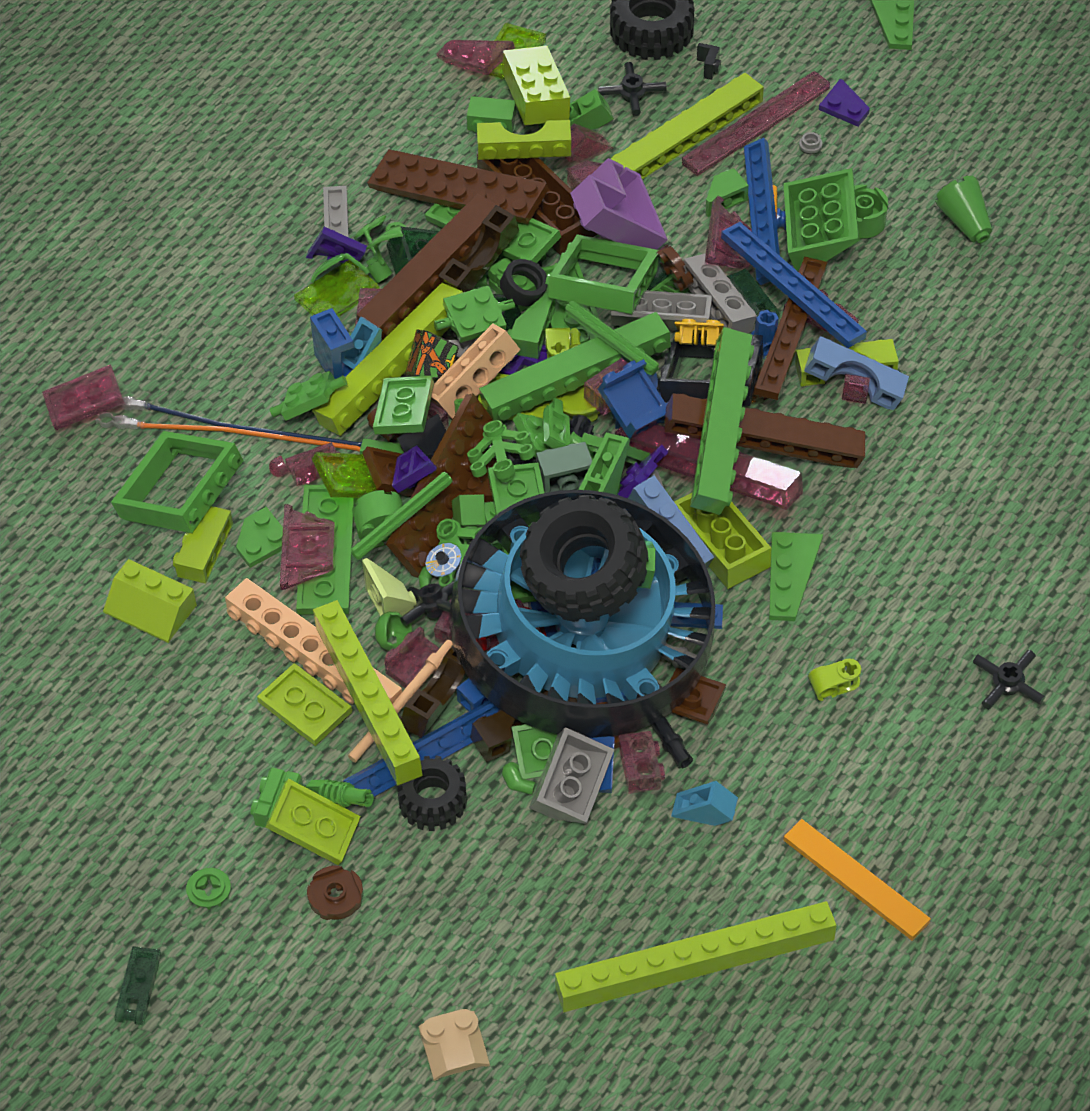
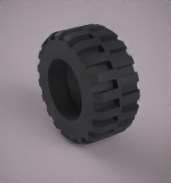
[610,0,695,60]

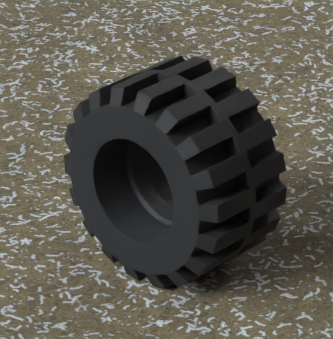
[397,756,467,831]

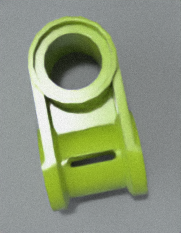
[545,328,570,359]
[808,658,861,701]

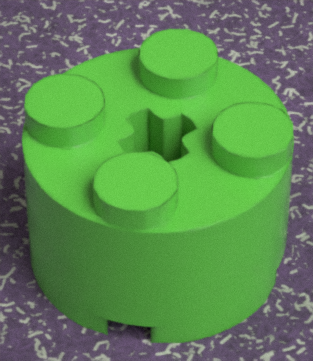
[855,184,888,239]
[352,490,403,548]

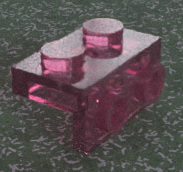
[285,442,343,486]
[384,626,439,688]

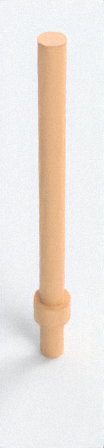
[348,639,453,763]

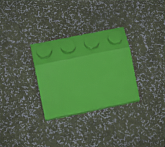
[783,168,859,271]

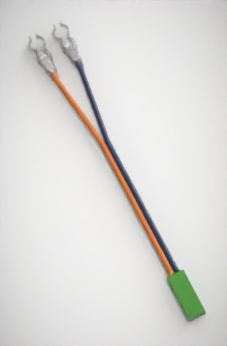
[95,394,404,455]

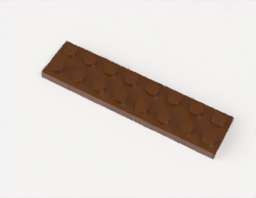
[367,149,549,224]
[386,393,493,578]

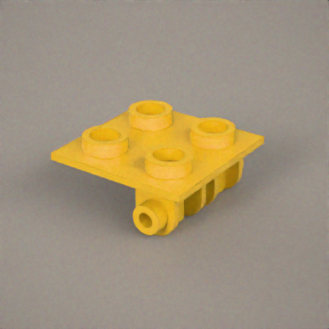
[675,319,725,346]

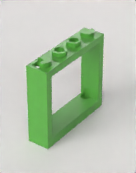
[545,235,659,314]
[111,431,244,533]

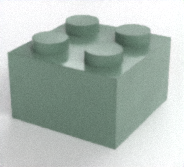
[536,442,592,493]

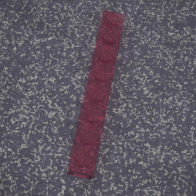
[682,71,830,176]

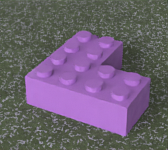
[571,158,668,250]

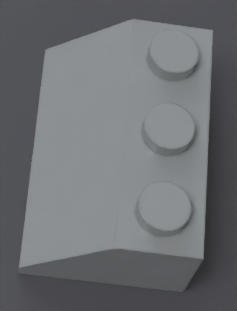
[529,728,614,824]

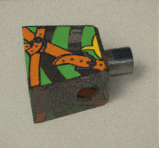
[405,329,460,379]

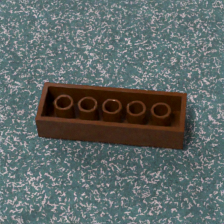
[477,154,598,256]

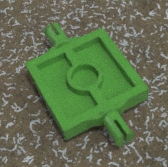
[434,286,515,343]
[270,371,347,421]

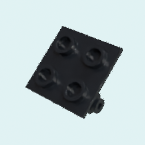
[397,414,446,481]

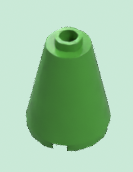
[935,176,992,243]

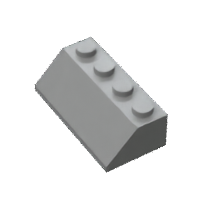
[611,291,712,332]

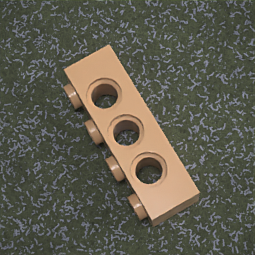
[431,323,521,419]

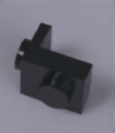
[697,43,722,80]

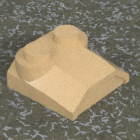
[419,1009,490,1081]

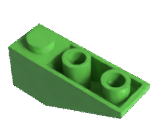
[538,89,614,133]

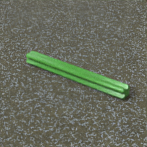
[565,301,659,375]
[350,472,452,560]

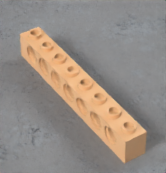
[225,578,402,704]

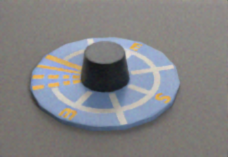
[425,543,462,577]

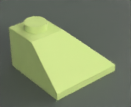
[362,558,417,616]

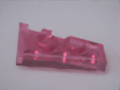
[436,40,515,76]

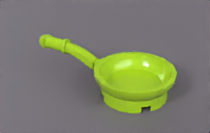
[552,328,606,422]

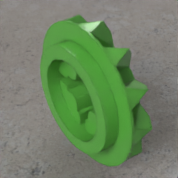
[186,868,231,910]

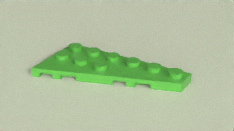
[869,0,914,50]

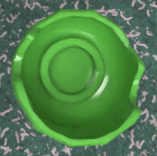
[375,612,412,652]

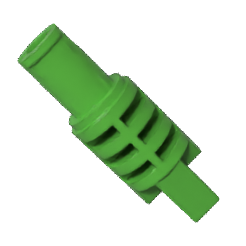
[306,779,374,807]

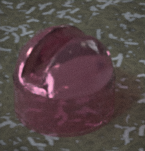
[269,455,289,477]

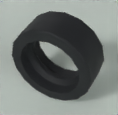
[500,259,547,307]

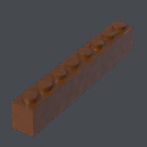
[356,193,500,342]
[665,393,865,468]

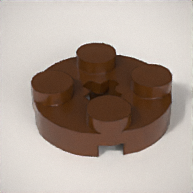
[656,244,694,292]
[307,865,363,920]

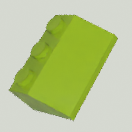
[103,559,197,643]

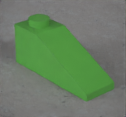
[507,292,556,359]
[579,432,630,495]

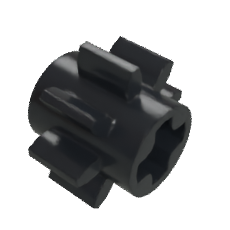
[570,415,594,437]

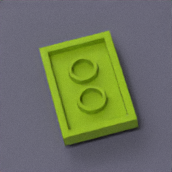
[257,663,352,746]
[265,778,361,865]

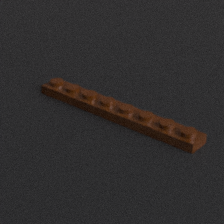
[754,256,828,400]

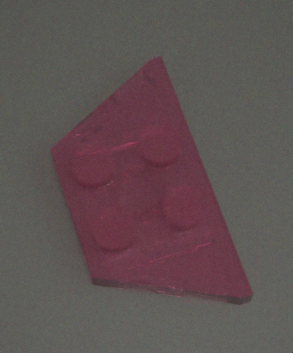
[705,195,752,269]
[280,504,335,590]

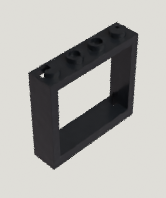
[657,333,764,406]

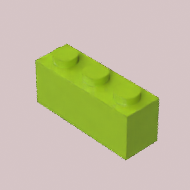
[173,506,233,584]

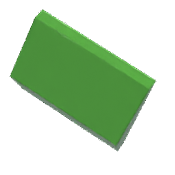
[511,724,557,779]

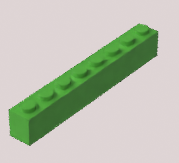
[479,312,671,421]
[690,327,754,515]

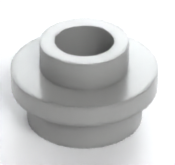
[799,132,822,154]

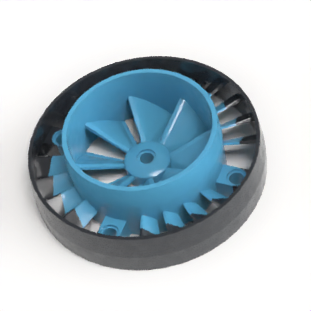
[449,490,716,738]

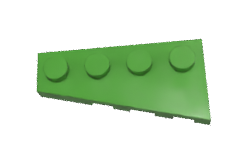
[769,532,823,621]

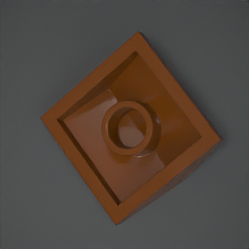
[669,667,726,725]

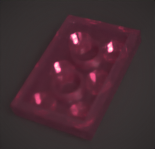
[42,364,125,430]

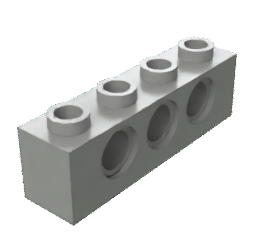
[684,253,757,333]

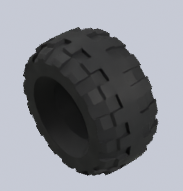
[520,495,649,622]

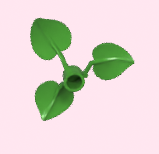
[311,215,403,284]

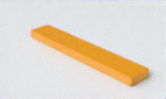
[783,819,931,941]

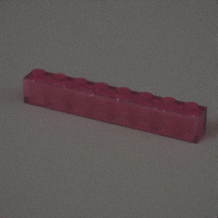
[615,424,803,510]

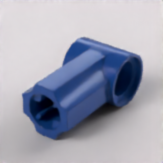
[751,310,779,359]

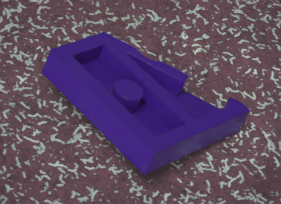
[819,79,870,127]
[306,226,367,264]
[617,444,669,498]
[392,445,437,493]

